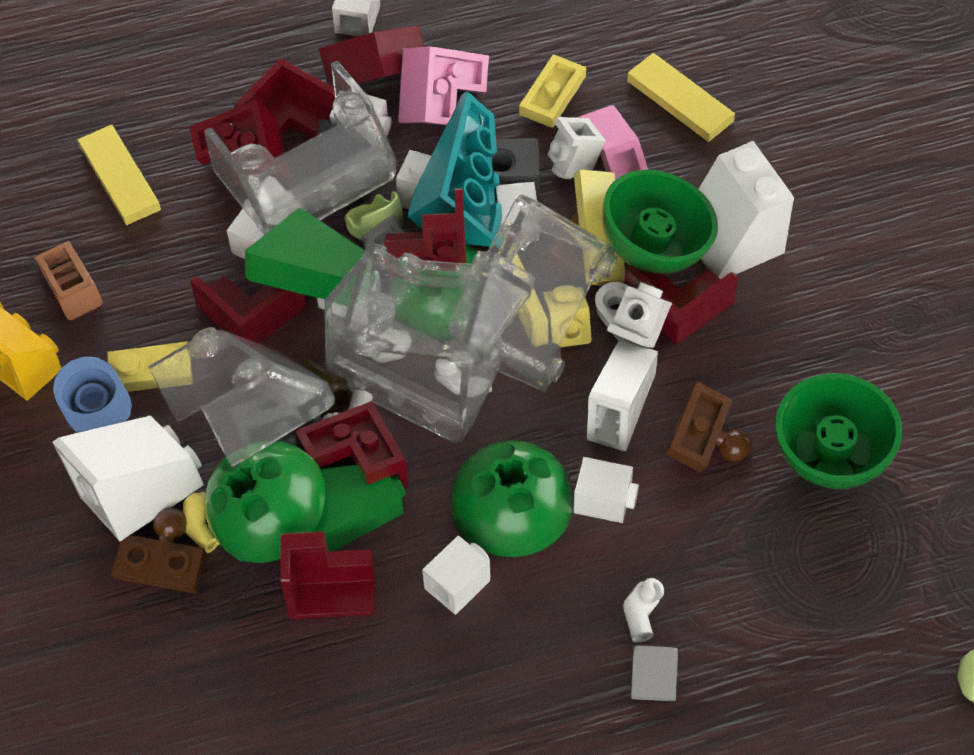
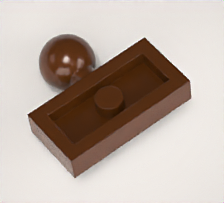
[664,381,751,473]
[111,508,207,594]

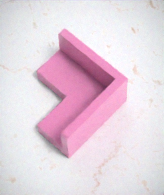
[398,46,489,126]

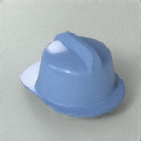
[53,357,132,433]

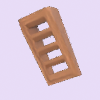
[34,241,103,320]

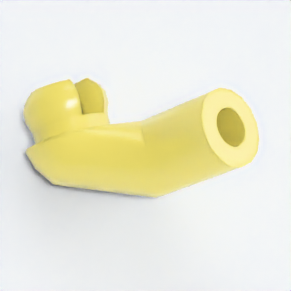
[182,492,219,553]

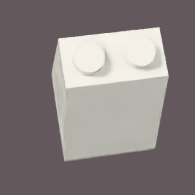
[698,141,794,279]
[52,416,204,541]

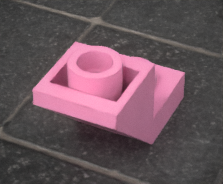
[577,105,648,180]

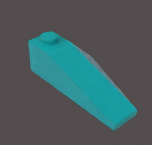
[407,91,502,247]

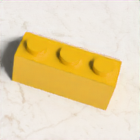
[0,302,61,401]

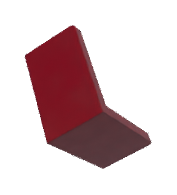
[319,25,424,90]
[234,58,340,141]
[189,99,291,184]
[384,188,467,277]
[624,265,738,345]
[190,274,307,353]
[295,401,409,490]
[281,532,375,620]

